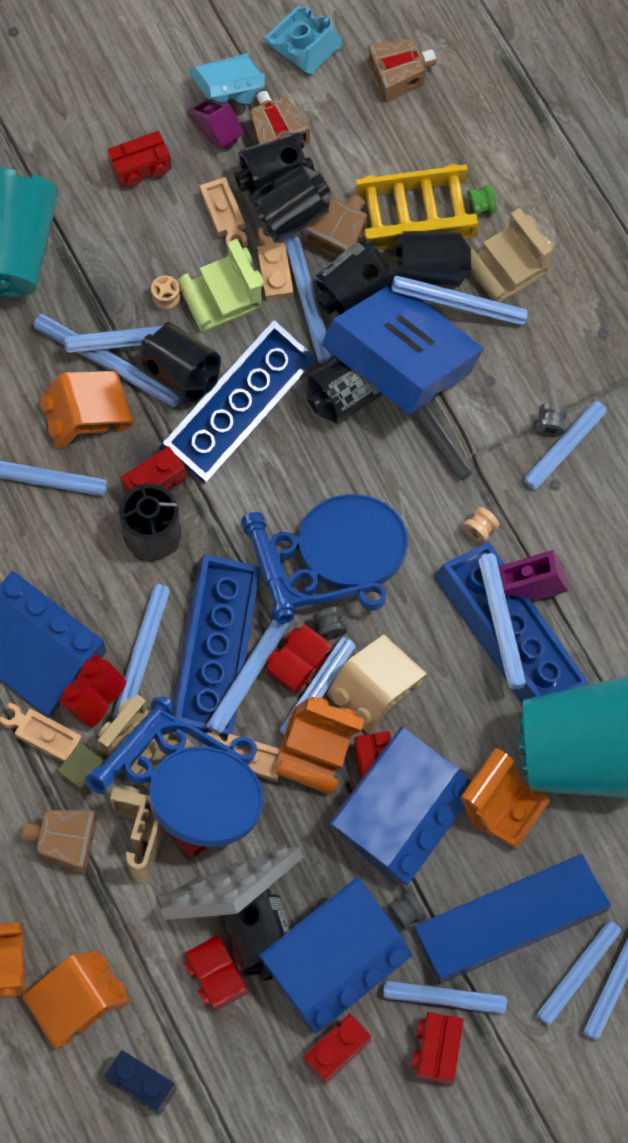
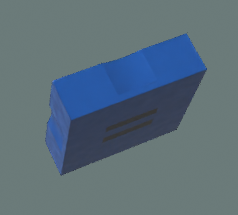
[321,285,484,415]

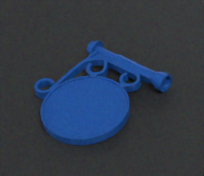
[241,494,408,624]
[85,696,263,847]

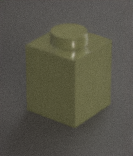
[57,743,105,797]

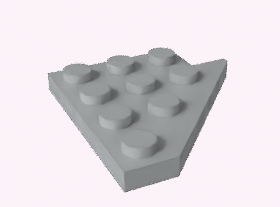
[158,845,304,920]

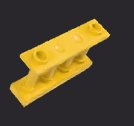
[356,164,478,250]

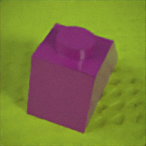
[187,98,244,147]
[498,550,568,600]

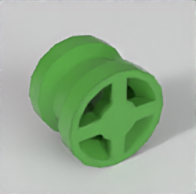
[467,185,497,216]

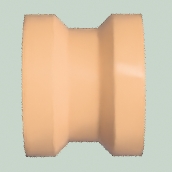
[151,275,180,311]
[463,507,500,544]

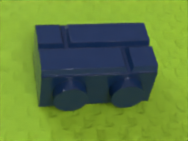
[104,1050,177,1116]

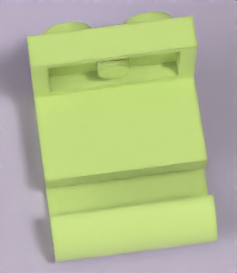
[177,239,264,332]

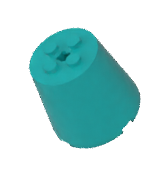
[0,168,58,298]
[518,676,628,799]

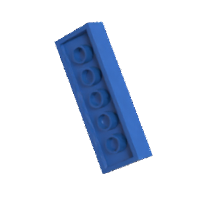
[158,320,316,484]
[435,542,589,704]
[172,554,261,738]
[414,853,611,985]

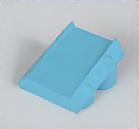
[264,5,343,75]
[189,53,265,104]

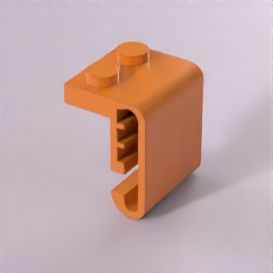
[40,371,134,448]
[274,697,365,795]
[460,748,550,850]
[0,921,26,999]
[22,950,131,1050]

